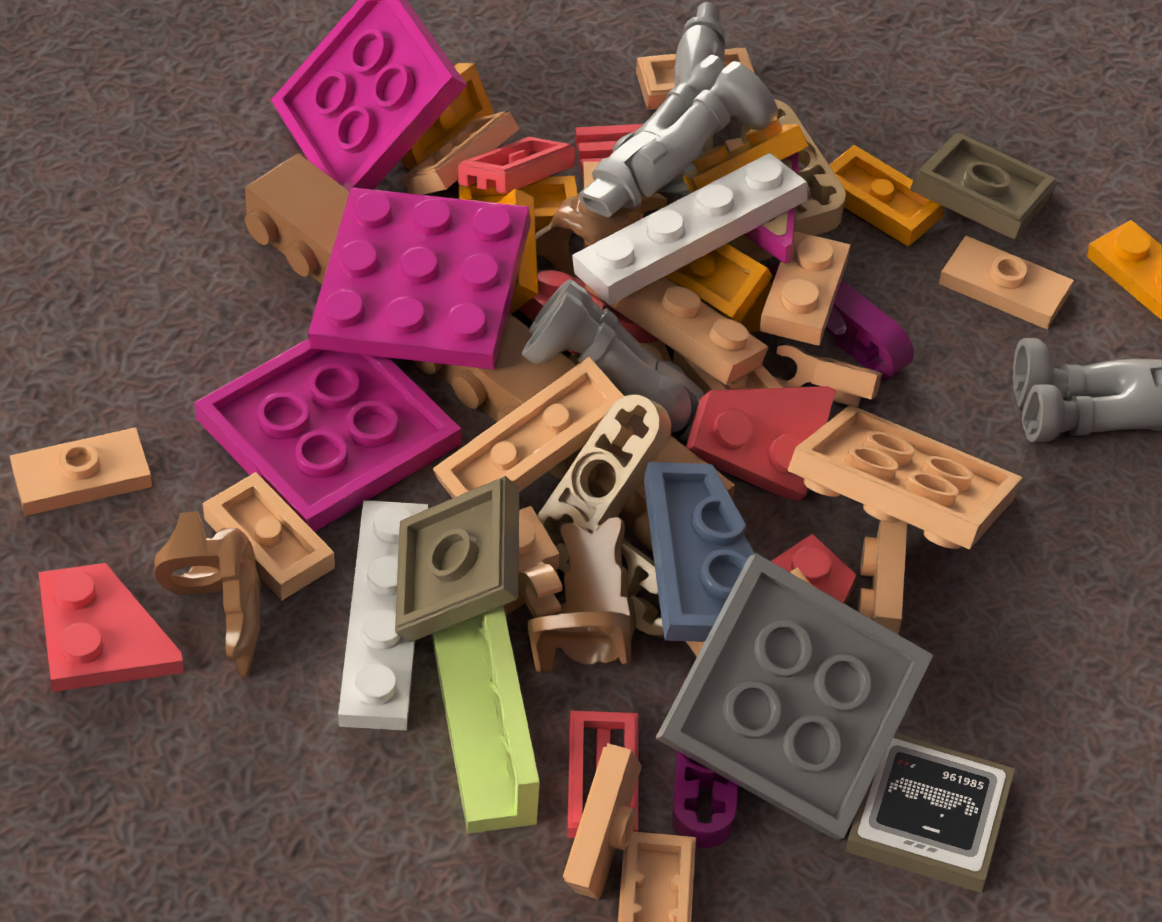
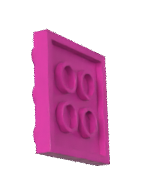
[271,0,467,192]
[308,187,531,370]
[194,339,462,532]

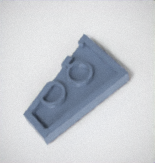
[643,461,754,642]

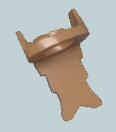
[535,192,667,280]
[154,511,262,677]
[528,517,637,673]

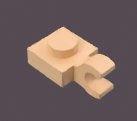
[773,345,883,407]
[518,506,562,618]

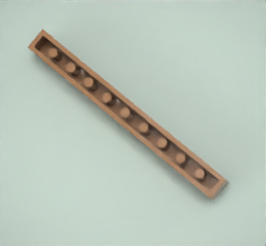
[245,153,735,552]

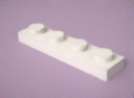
[572,153,808,305]
[338,500,428,731]

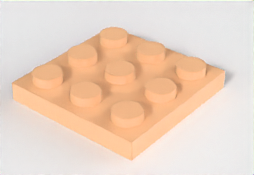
[787,405,1023,550]

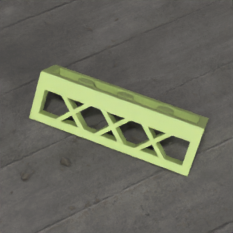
[431,605,540,834]

